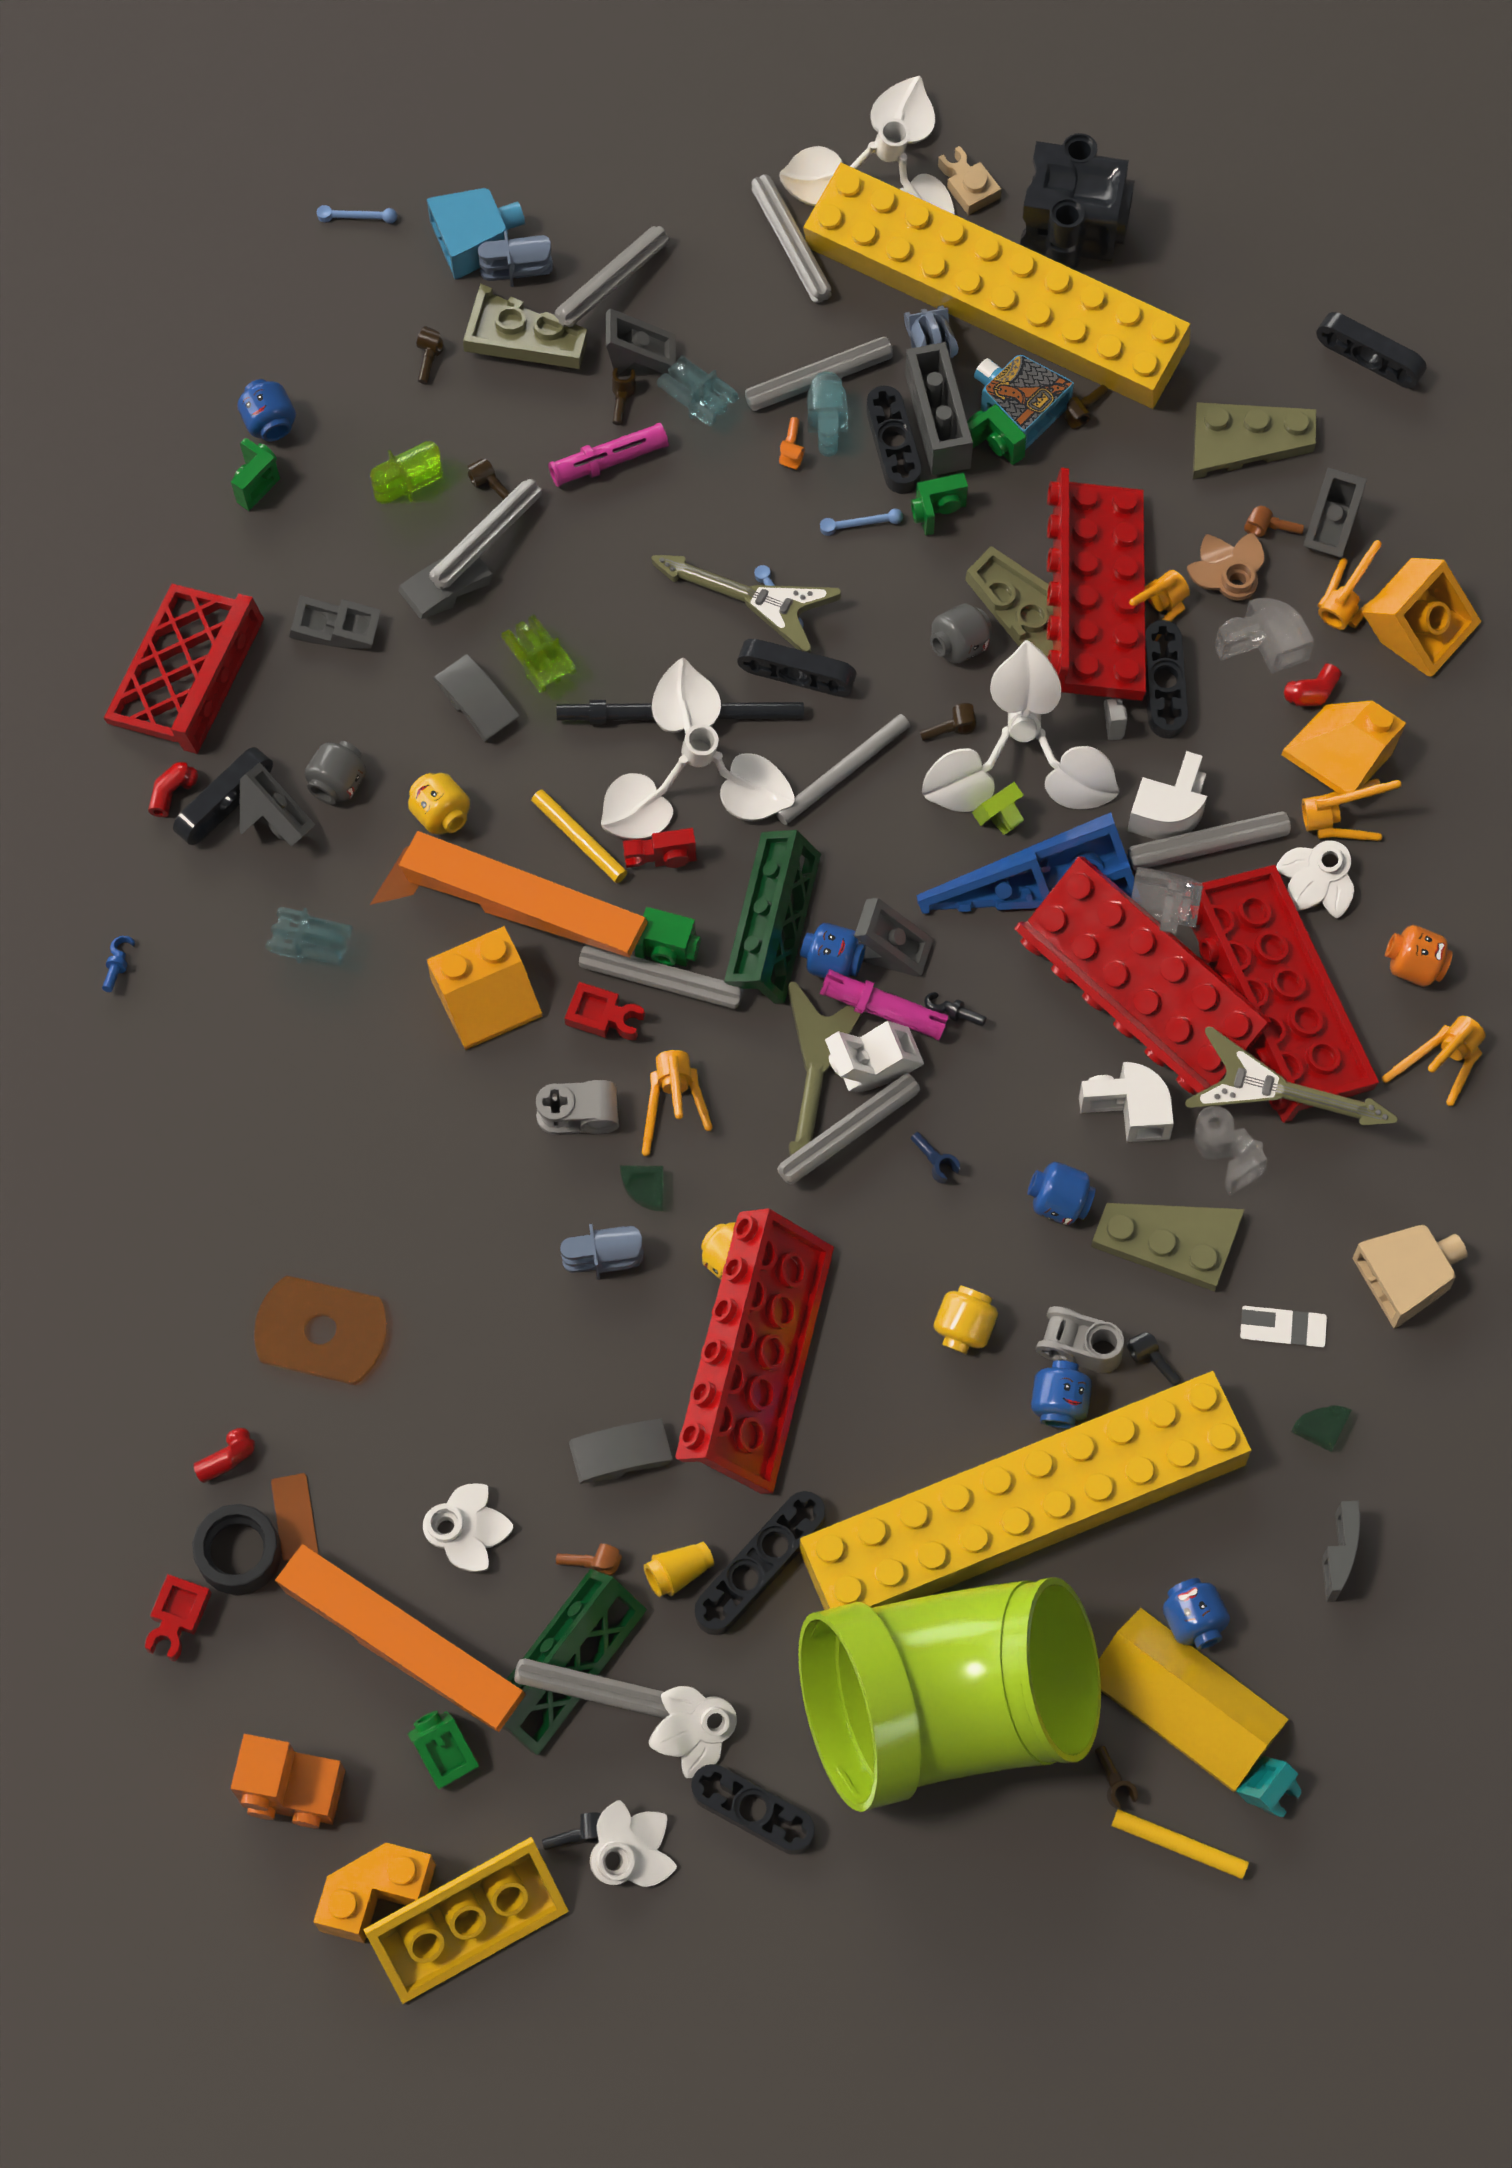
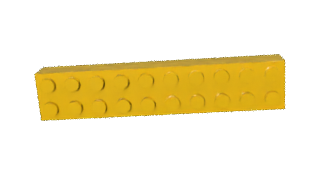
[803,162,1190,409]
[800,1371,1251,1610]

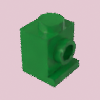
[634,906,701,967]

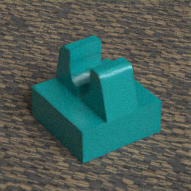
[1236,1756,1301,1817]

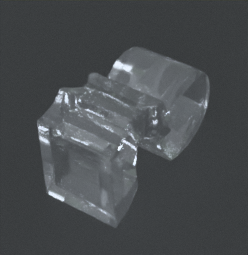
[1194,1106,1267,1196]

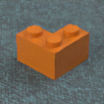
[230,1734,346,1829]

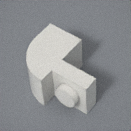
[1127,751,1207,840]
[825,1021,924,1092]
[1079,1062,1174,1142]

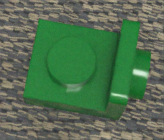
[967,404,1026,465]
[231,437,280,511]
[911,473,968,536]
[407,1711,479,1790]

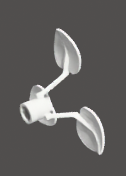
[779,76,955,215]
[922,640,1119,812]
[601,658,795,840]

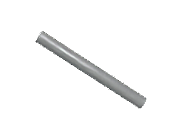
[776,714,910,825]

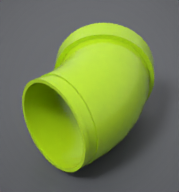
[798,1577,1101,1812]

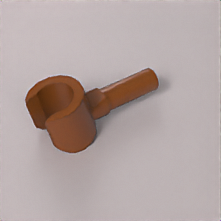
[1244,506,1304,537]
[556,1543,622,1576]

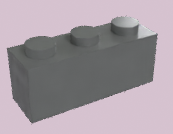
[905,342,973,476]

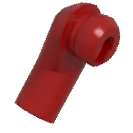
[1284,664,1342,706]
[148,762,198,817]
[194,1428,255,1483]

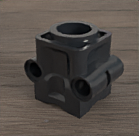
[1020,133,1135,269]

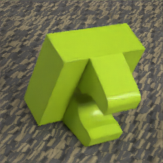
[972,782,1024,835]

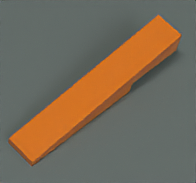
[399,831,648,958]
[275,1544,526,1732]

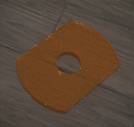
[254,1275,387,1385]

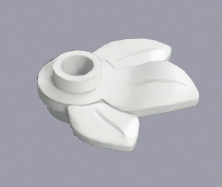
[1276,840,1354,919]
[423,1483,514,1572]
[649,1686,737,1778]
[590,1800,677,1887]

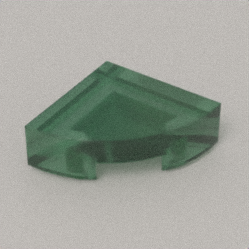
[620,1165,664,1212]
[1291,1405,1352,1452]

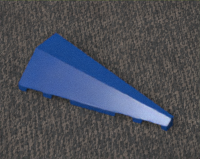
[916,812,1142,914]

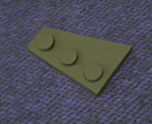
[463,283,588,369]
[1193,402,1316,479]
[965,546,1053,657]
[1091,1203,1245,1292]

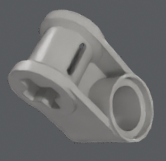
[536,1080,619,1135]
[1035,1306,1124,1373]

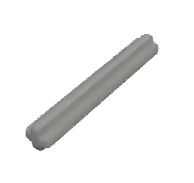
[751,174,831,303]
[555,226,669,327]
[745,337,893,411]
[429,479,542,589]
[1128,811,1291,870]
[579,945,743,1009]
[777,1074,920,1185]
[514,1658,670,1718]

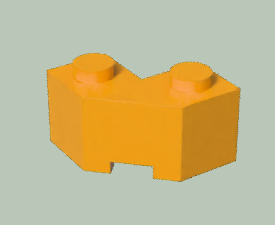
[313,1843,436,1944]

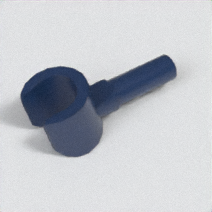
[911,1132,960,1183]

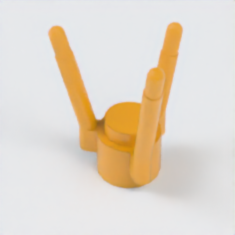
[1318,540,1382,630]
[1129,570,1190,641]
[1302,778,1402,841]
[1382,1016,1486,1106]
[642,1050,713,1156]

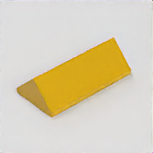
[1099,1608,1289,1792]
[363,1837,569,2004]

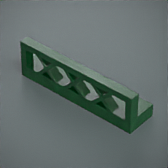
[724,830,821,1004]
[502,1569,647,1755]

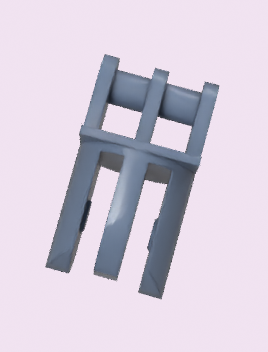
[478,231,553,287]
[904,305,959,358]
[560,1224,644,1280]

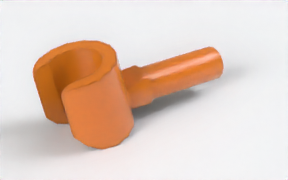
[779,417,805,470]

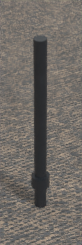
[556,700,804,724]

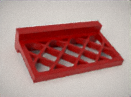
[104,584,264,754]

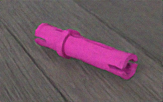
[548,422,669,487]
[819,969,948,1041]

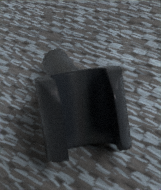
[1126,1332,1181,1386]
[542,1812,601,1850]

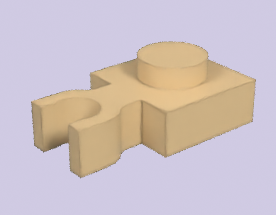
[938,146,1001,215]

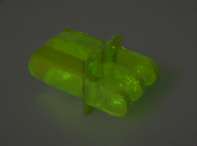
[370,441,443,504]
[501,614,577,693]

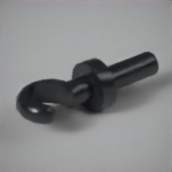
[924,992,987,1027]

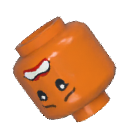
[1385,925,1452,987]

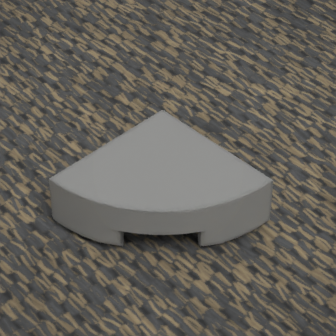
[1104,698,1127,740]

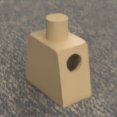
[1352,1225,1467,1329]

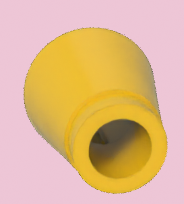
[644,1541,714,1597]

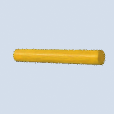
[531,789,628,883]
[1111,1809,1249,1879]

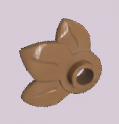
[1187,533,1264,600]

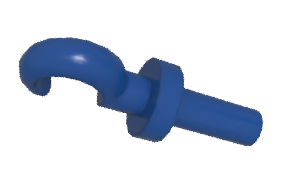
[102,936,135,992]

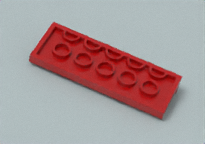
[1047,467,1146,701]
[1014,856,1272,1095]
[1182,865,1379,1123]
[675,1208,834,1494]

